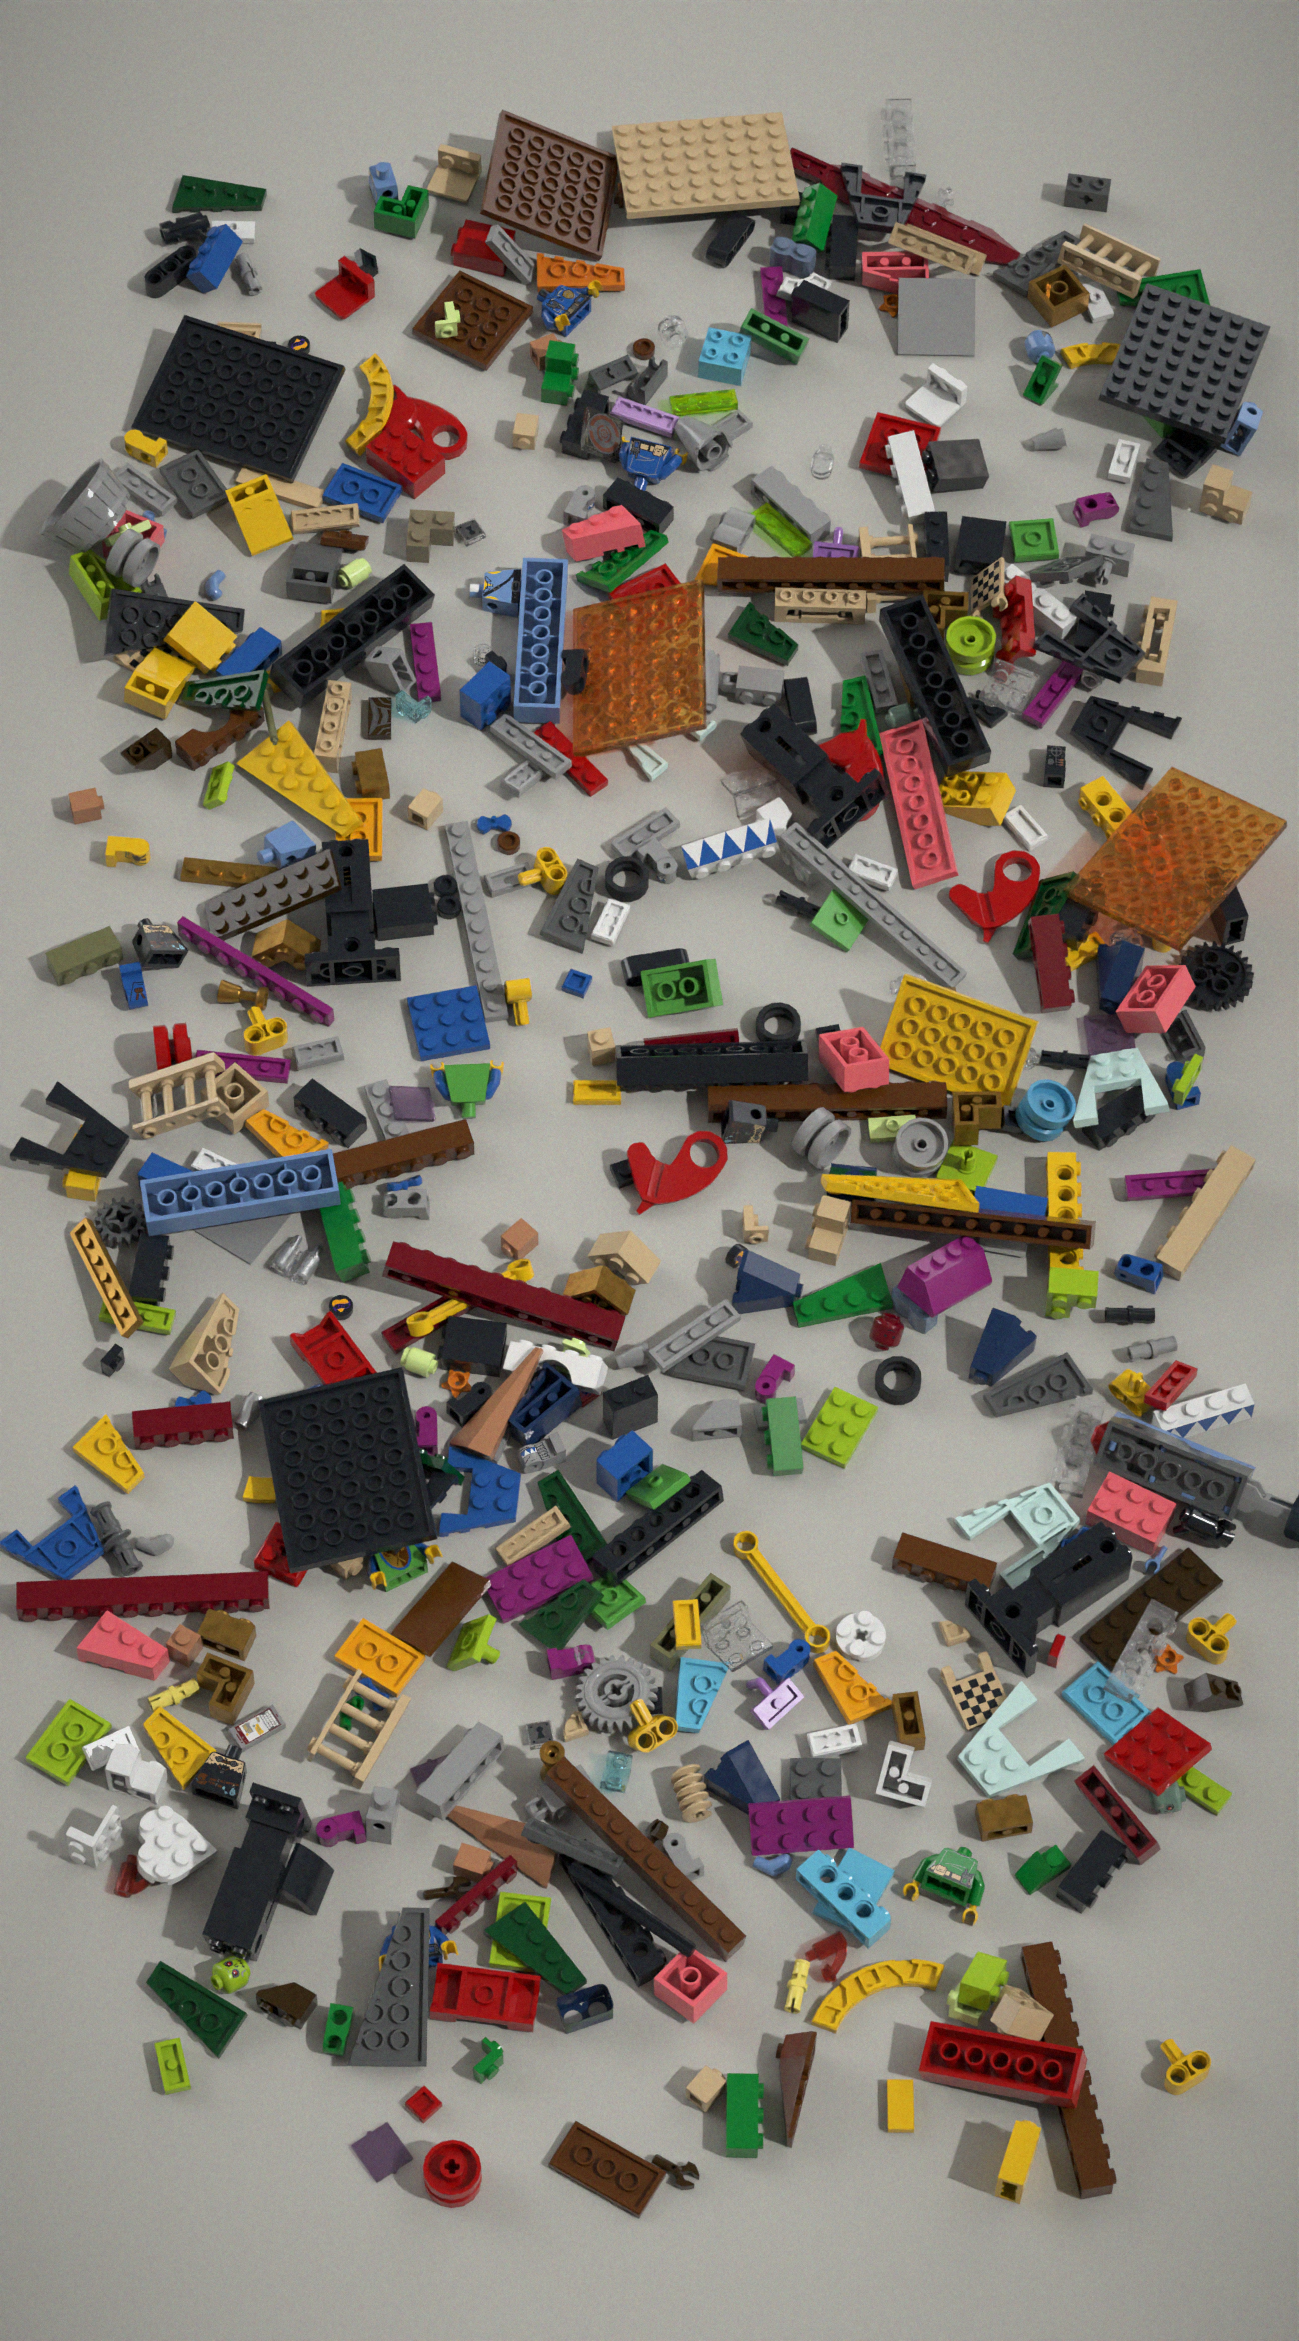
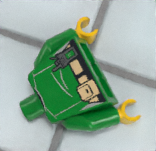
[903,1847,985,1926]

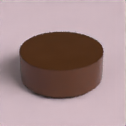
[633,338,655,360]
[497,831,520,855]

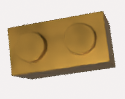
[351,748,390,800]
[197,1609,256,1661]
[891,1691,926,1751]
[975,1794,1033,1842]

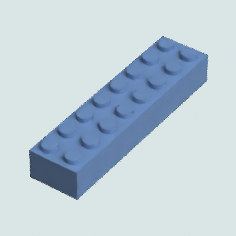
[514,558,568,724]
[140,1149,341,1236]

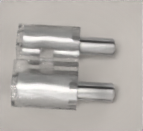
[270,1235,324,1285]

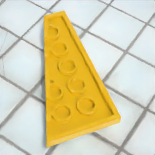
[236,720,363,837]
[821,1174,979,1213]

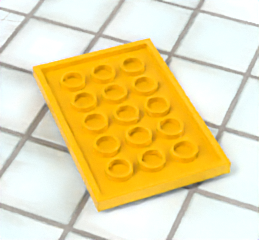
[880,974,1039,1107]

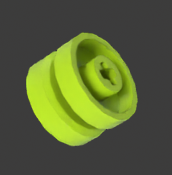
[946,616,996,675]

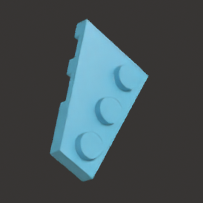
[675,1657,730,1733]

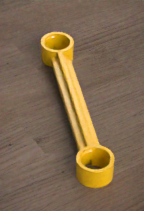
[406,1259,534,1337]
[733,1531,830,1654]

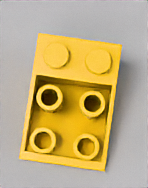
[225,474,294,556]
[124,648,196,720]
[939,771,1016,826]

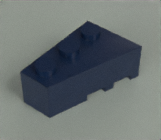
[508,1361,582,1447]

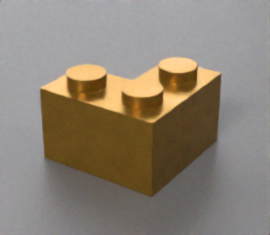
[923,590,969,641]
[251,919,321,971]
[952,1091,1002,1146]
[563,1265,636,1316]
[196,1652,255,1725]

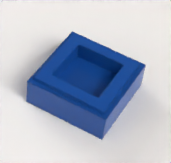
[562,969,592,999]

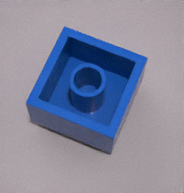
[459,661,511,731]
[596,1430,653,1502]

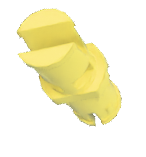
[147,1678,200,1713]
[784,1959,810,2014]

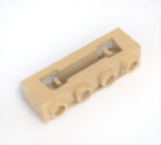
[774,587,866,625]
[1132,596,1178,687]
[314,680,352,773]

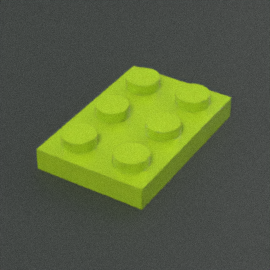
[801,1387,878,1469]
[25,1698,112,1786]
[489,1891,551,1973]

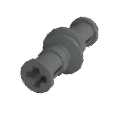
[90,1501,143,1576]

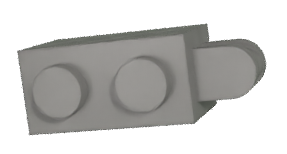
[720,665,784,706]
[525,1764,596,1823]

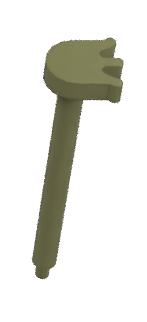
[262,683,278,745]

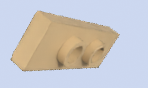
[291,503,360,535]
[495,1506,571,1566]

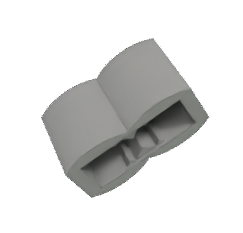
[710,507,756,553]

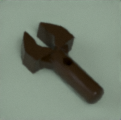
[645,1819,669,1844]
[423,1876,471,1902]
[652,2154,699,2190]

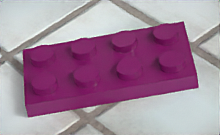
[485,1535,594,1624]
[748,1795,854,1856]

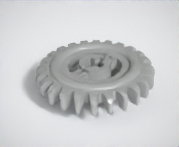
[575,1655,658,1733]

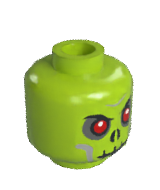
[210,1956,251,1994]

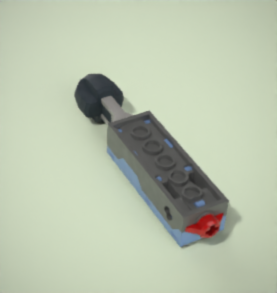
[1090,1411,1299,1542]

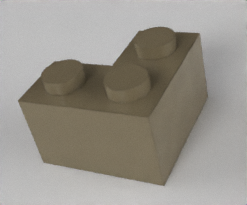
[406,509,455,563]

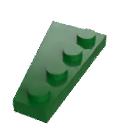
[1116,269,1210,307]
[576,530,669,593]
[840,675,884,756]
[792,1263,893,1328]

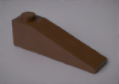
[775,2031,817,2148]

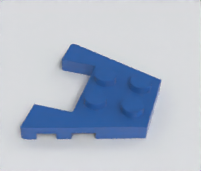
[439,1447,521,1537]
[0,1485,104,1580]

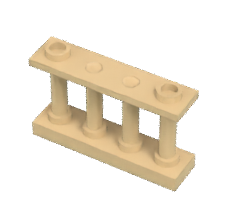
[888,222,987,276]
[1057,223,1161,299]
[858,524,923,613]
[128,1052,229,1139]
[306,1669,411,1790]

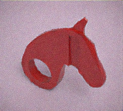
[379,384,468,460]
[818,719,884,822]
[949,850,1040,943]
[626,1131,728,1215]

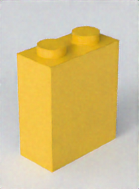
[163,601,237,675]
[995,2120,1041,2204]

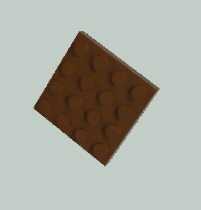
[412,270,533,371]

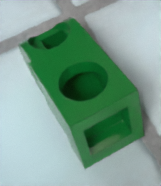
[322,2003,355,2056]

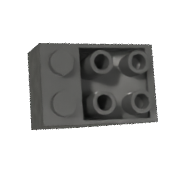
[286,541,344,604]

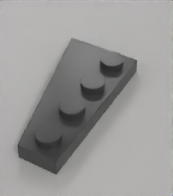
[993,230,1081,297]
[1128,458,1173,542]
[983,1352,1093,1418]

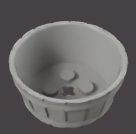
[40,458,130,553]

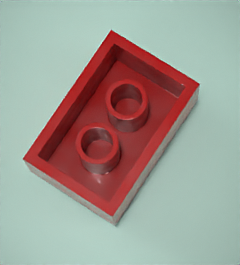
[366,421,445,500]

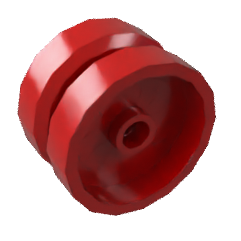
[153,1022,193,1070]
[423,2140,482,2208]

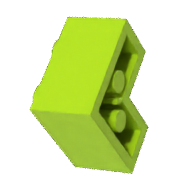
[1045,1267,1099,1319]

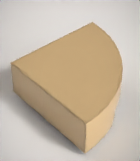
[939,1621,972,1647]
[563,1710,589,1742]

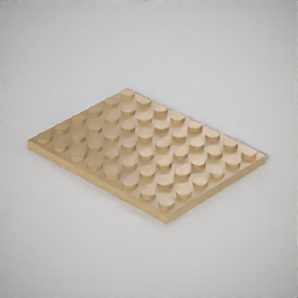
[612,112,800,219]

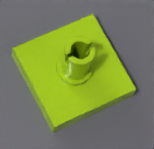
[936,1139,998,1196]
[446,1614,500,1672]

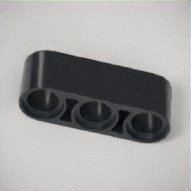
[706,211,756,267]
[144,245,197,299]
[784,677,817,735]
[621,948,690,987]

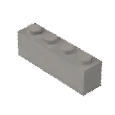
[751,466,831,548]
[416,1721,505,1821]

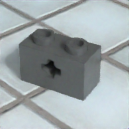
[1064,173,1111,212]

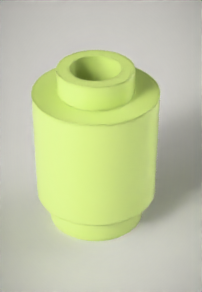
[337,558,372,589]
[400,1347,439,1378]

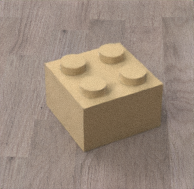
[200,1063,269,1135]

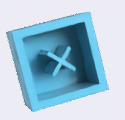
[698,327,752,386]

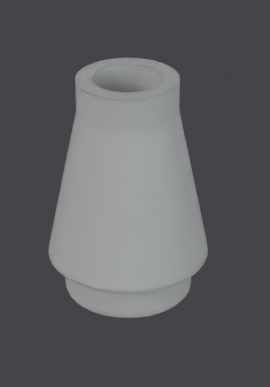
[1033,427,1066,451]
[615,1342,653,1369]
[235,1392,264,1430]

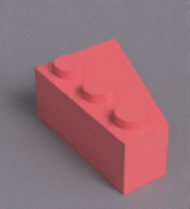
[562,505,645,562]

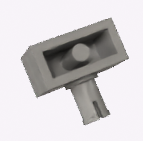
[1085,534,1135,585]

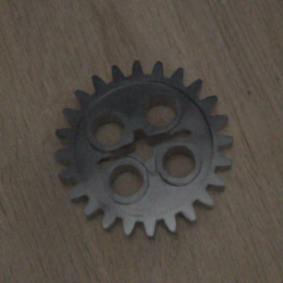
[1179,941,1254,1011]

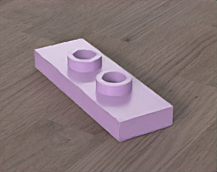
[610,396,680,438]

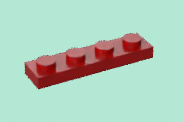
[533,721,608,797]

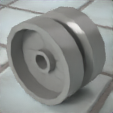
[106,528,160,588]
[792,1107,851,1169]
[892,1118,948,1178]

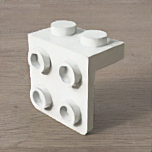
[906,363,967,427]
[65,1805,122,1869]

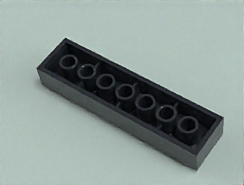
[269,564,435,709]
[879,594,991,777]
[615,1040,808,1089]

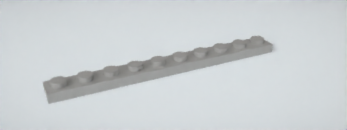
[445,821,508,1023]
[779,822,967,987]

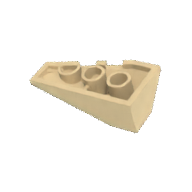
[169,1293,239,1395]

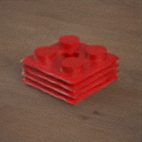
[253,1522,308,1587]

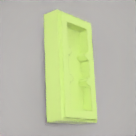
[104,519,152,547]
[867,1115,916,1143]

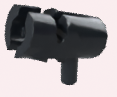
[159,212,210,245]
[1173,1504,1236,1548]

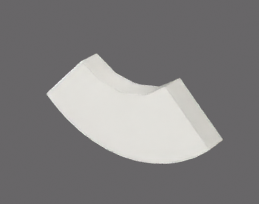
[776,272,832,301]

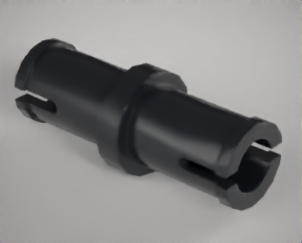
[775,890,820,919]
[1040,1050,1089,1070]
[1105,1305,1155,1325]

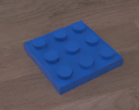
[407,985,490,1062]

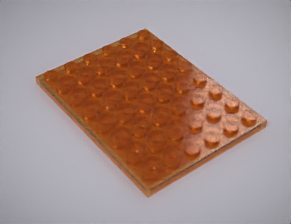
[573,579,707,757]
[1064,767,1287,952]

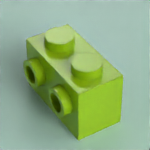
[958,1951,1009,2011]

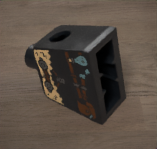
[132,918,188,968]
[721,1100,778,1144]
[191,1744,247,1810]

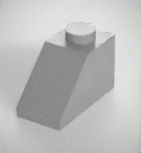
[692,1398,742,1442]

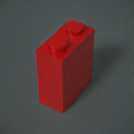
[450,219,516,277]

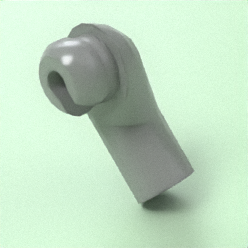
[136,1534,174,1556]

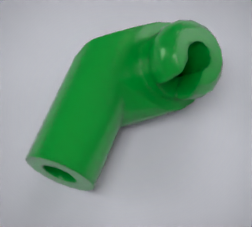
[339,1696,364,1731]

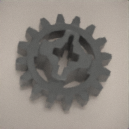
[95,1197,147,1248]

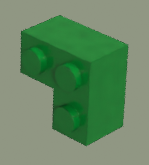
[373,185,429,239]
[541,340,579,406]

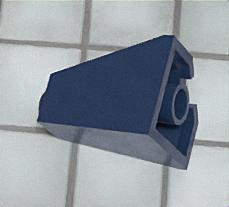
[1096,940,1145,1016]
[732,1249,804,1314]
[969,1308,1037,1387]
[704,1740,780,1815]

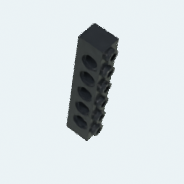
[592,1470,724,1588]
[559,1839,667,1988]

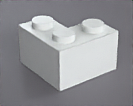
[875,1740,933,1807]
[105,1742,167,1805]

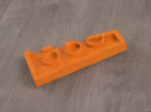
[537,253,625,292]

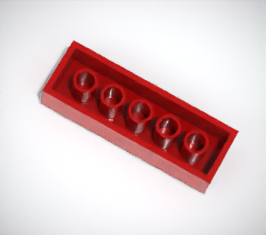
[918,2021,1088,2109]

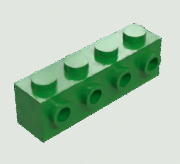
[320,1182,371,1282]

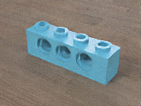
[796,1849,891,1949]

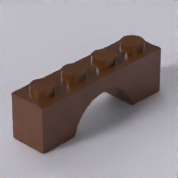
[175,706,265,771]

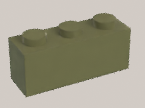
[45,926,123,986]

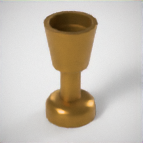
[217,979,269,1011]
[539,1741,565,1781]

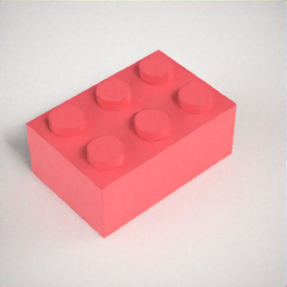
[1116,965,1196,1034]
[819,1027,889,1092]
[1085,1472,1176,1556]

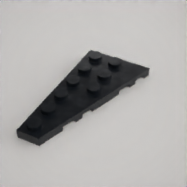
[104,588,245,656]

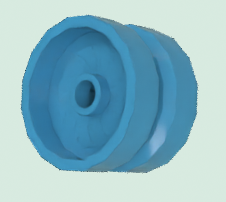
[1015,1079,1076,1141]

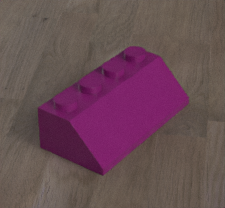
[897,1236,992,1318]

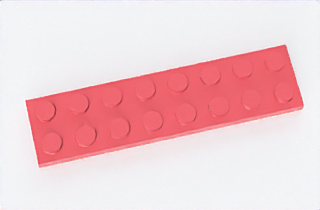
[879,719,959,889]

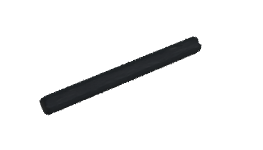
[568,1861,696,1957]

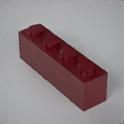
[1028,914,1075,1013]
[132,1401,234,1450]
[1074,1765,1161,1865]

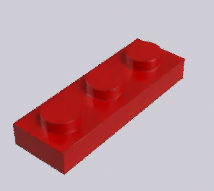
[1143,1360,1198,1411]

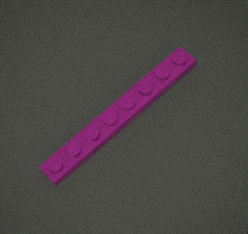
[177,916,334,1027]

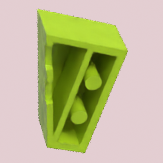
[69,549,142,621]

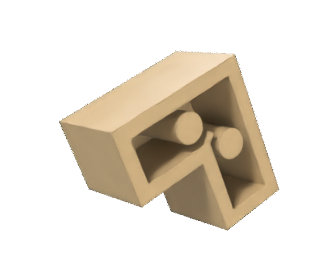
[1199,464,1252,525]
[805,1195,851,1266]
[587,1230,661,1285]
[990,1985,1054,2041]

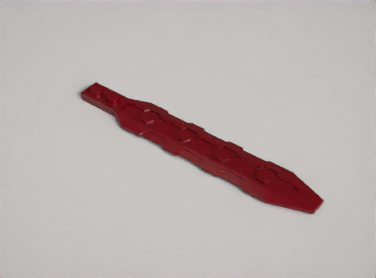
[790,147,1020,266]

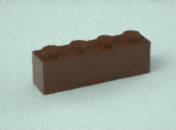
[892,1532,998,1592]

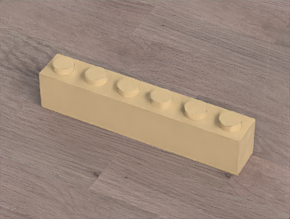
[1154,1145,1256,1281]

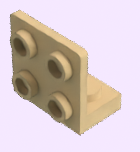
[427,144,482,203]

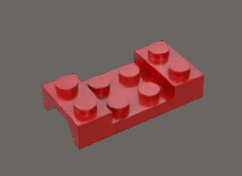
[991,575,1036,678]
[290,1311,377,1385]
[429,1963,541,2032]

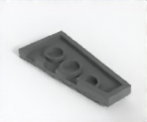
[540,858,599,954]

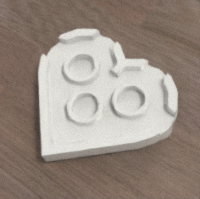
[137,1806,218,1885]

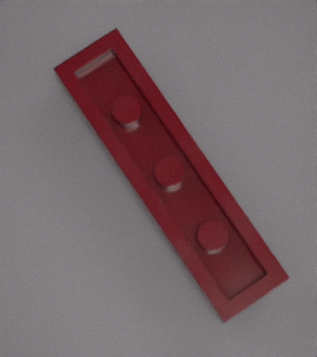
[643,1028,739,1045]
[381,1296,475,1354]
[435,1855,518,1935]

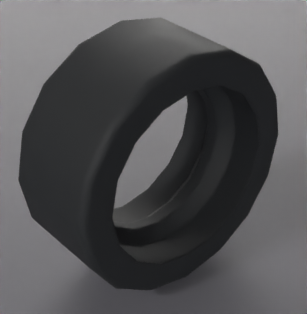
[605,856,649,902]
[756,1002,801,1042]
[875,1356,922,1405]

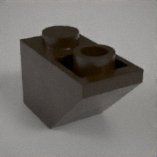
[120,727,173,770]
[1183,1673,1244,1712]
[256,1982,318,2029]

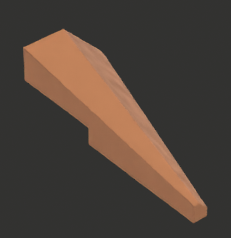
[450,1347,544,1460]
[447,1805,558,1889]

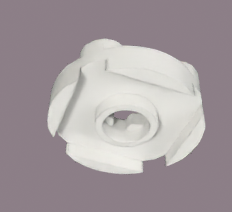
[836,1611,886,1662]

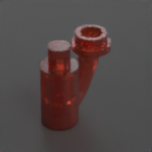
[114,1854,151,1898]
[805,1931,848,1983]

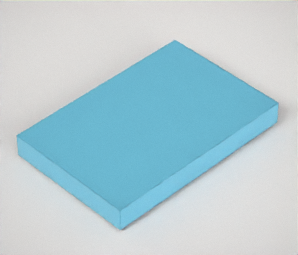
[1061,1662,1151,1745]
[813,1847,895,1933]

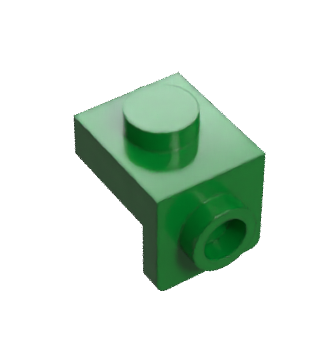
[473,2037,504,2084]

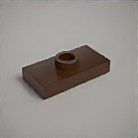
[320,530,369,551]

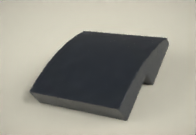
[1153,428,1217,478]
[278,1843,334,1915]

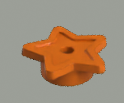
[879,294,898,318]
[441,1370,471,1399]
[1151,1644,1184,1674]

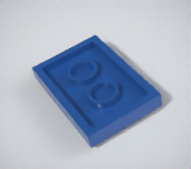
[322,463,403,523]

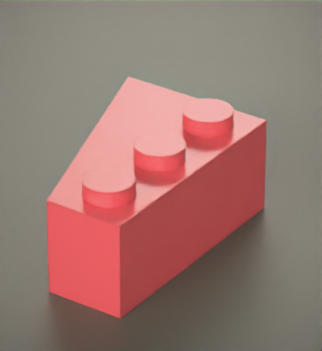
[861,251,929,294]
[77,1611,170,1681]

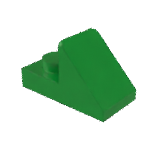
[1023,355,1063,405]
[1014,1845,1071,1895]

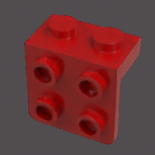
[315,255,375,319]

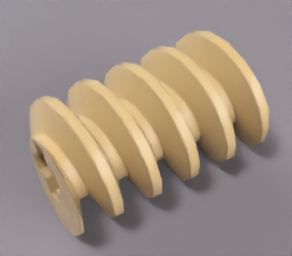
[670,1764,712,1823]

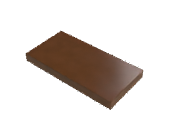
[391,1561,492,1657]
[548,2121,666,2218]

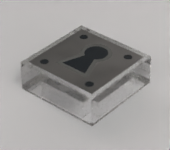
[455,518,486,547]
[526,1720,555,1750]

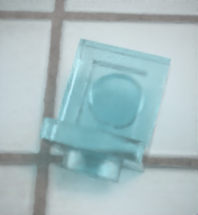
[395,690,432,724]
[600,1750,633,1793]

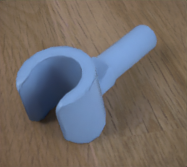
[1145,1545,1168,1575]

